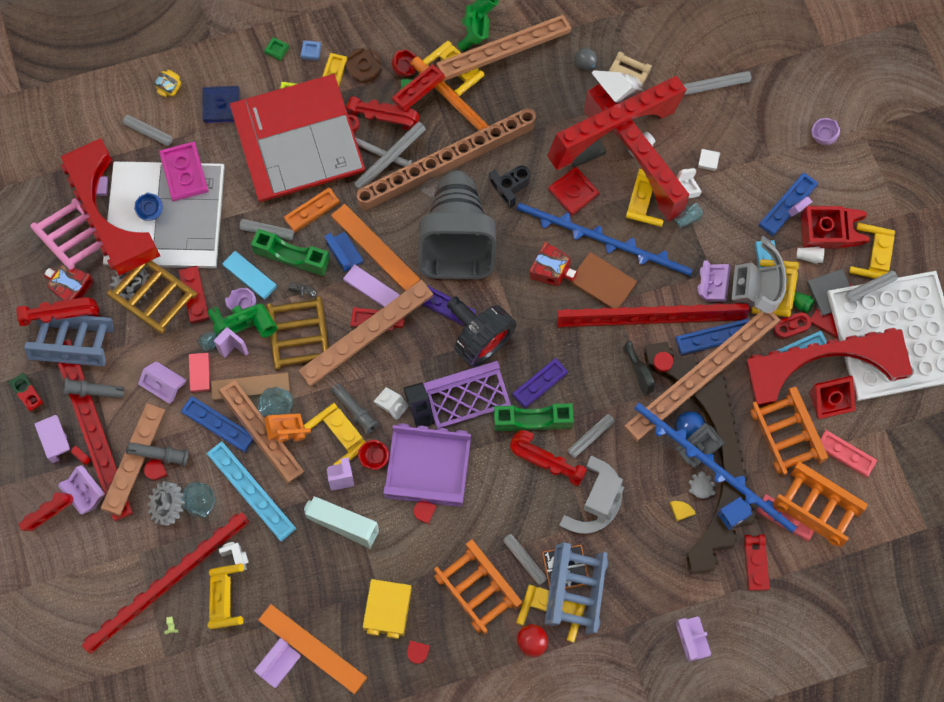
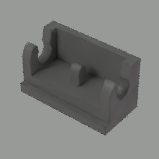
[676,423,724,468]

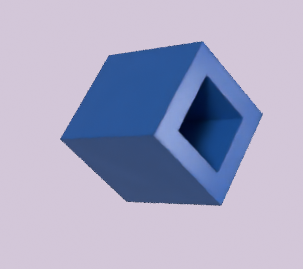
[718,497,752,530]

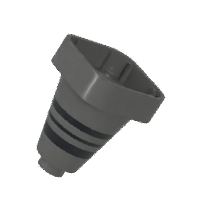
[418,170,496,279]

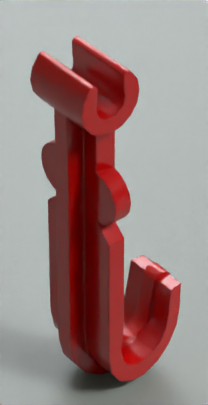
[346,96,420,131]
[16,297,99,326]
[510,430,587,486]

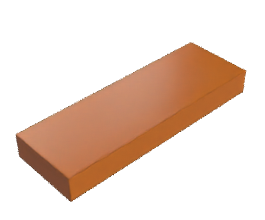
[283,187,340,233]

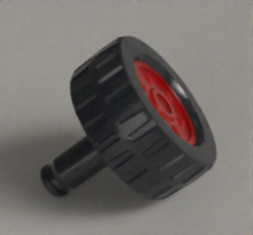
[447,296,517,367]

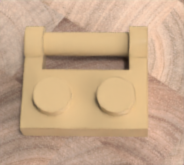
[609,51,652,88]

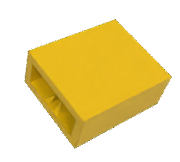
[363,579,412,639]

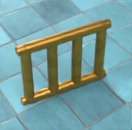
[106,261,198,334]
[266,296,329,370]

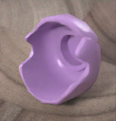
[812,118,840,145]
[225,288,256,313]

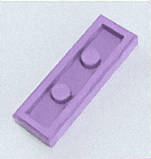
[343,264,400,308]

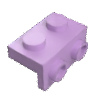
[698,260,731,302]
[58,465,105,514]

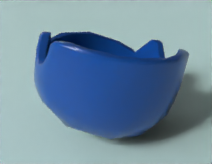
[134,192,163,221]
[676,411,705,439]

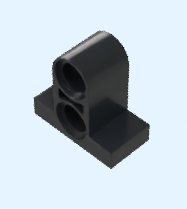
[488,165,530,209]
[404,382,435,428]

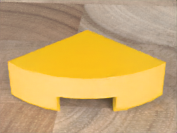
[669,501,696,522]

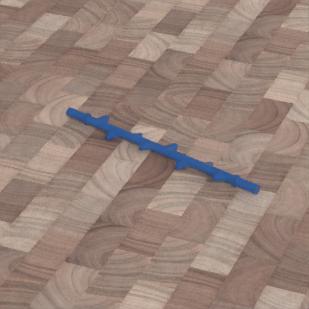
[517,203,693,276]
[634,403,797,533]

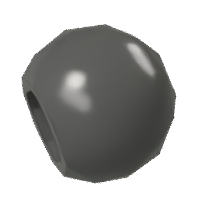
[575,47,597,71]

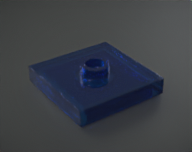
[203,86,240,123]

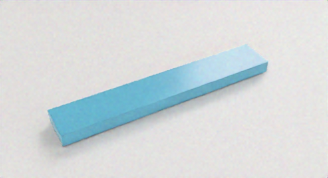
[206,441,296,542]

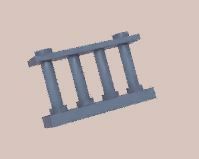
[24,316,115,366]
[544,542,608,635]

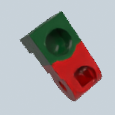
[9,372,43,412]

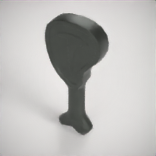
[623,341,654,395]

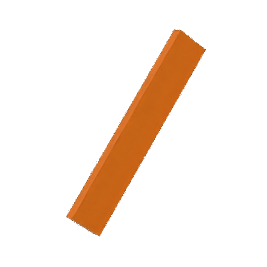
[331,204,420,291]
[258,604,367,695]

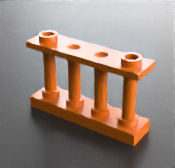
[750,386,828,478]
[773,461,868,548]
[434,539,522,635]

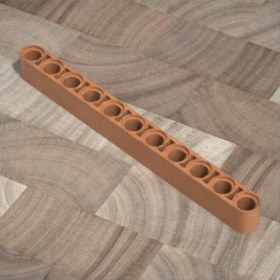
[357,109,536,210]

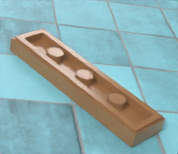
[211,372,290,402]

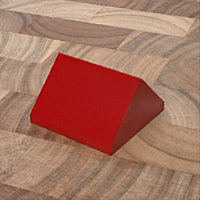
[809,376,855,419]

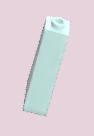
[304,496,379,549]

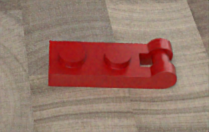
[18,492,73,531]
[744,534,770,591]

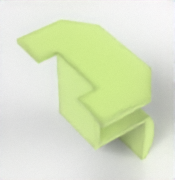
[164,616,178,634]

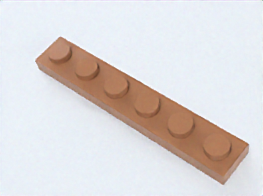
[218,380,304,484]
[101,403,165,517]

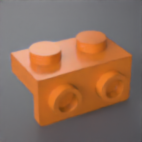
[264,414,311,442]

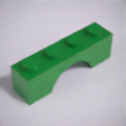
[251,229,330,277]
[494,403,574,431]

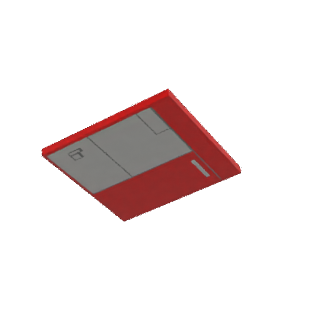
[229,74,366,203]

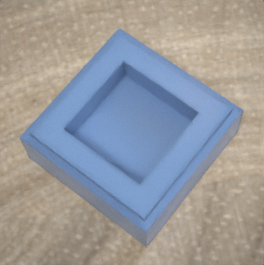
[301,41,321,61]

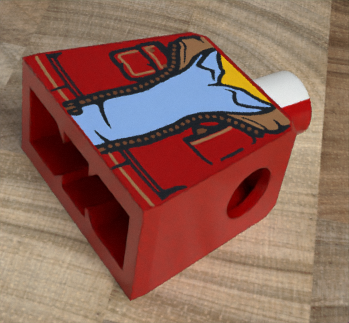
[529,242,577,286]
[44,265,94,301]

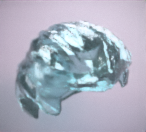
[258,386,293,417]
[182,481,216,517]

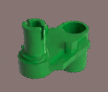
[458,0,499,52]
[207,304,278,338]

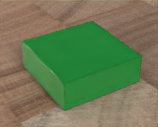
[264,37,289,61]

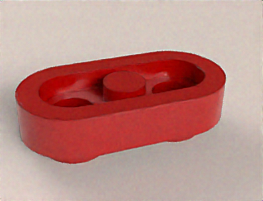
[773,313,811,339]

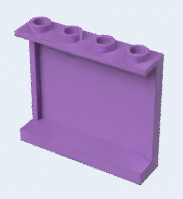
[383,423,471,507]

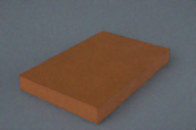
[569,252,637,308]

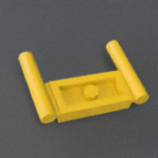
[422,41,485,96]
[626,168,664,227]
[849,223,895,279]
[752,259,799,317]
[303,403,365,465]
[208,563,244,629]
[516,585,586,643]

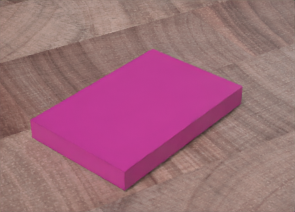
[159,141,209,202]

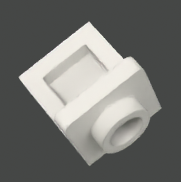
[677,168,702,198]
[374,387,408,420]
[219,542,249,571]

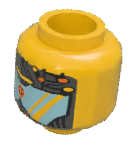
[154,70,181,98]

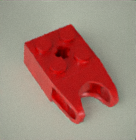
[800,206,869,249]

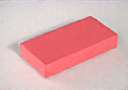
[189,353,211,393]

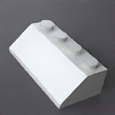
[592,70,643,103]

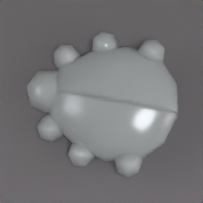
[689,471,716,499]

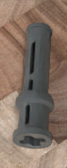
[63,377,124,399]
[331,383,379,435]
[126,442,188,467]

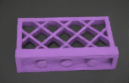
[423,361,511,428]

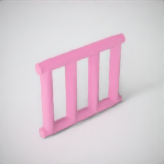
[30,198,103,270]

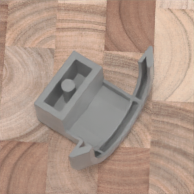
[731,236,787,313]
[559,456,624,534]

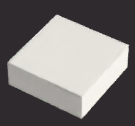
[698,149,720,171]

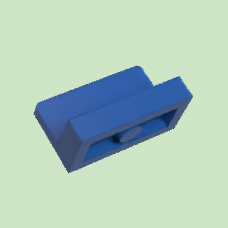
[324,232,363,273]

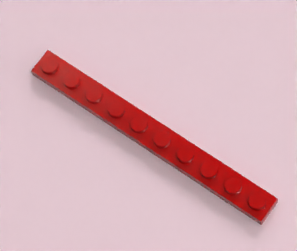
[557,303,749,327]
[58,339,133,521]
[81,512,249,654]

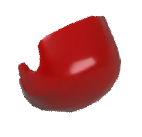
[392,49,417,77]
[358,440,389,470]
[517,624,548,658]

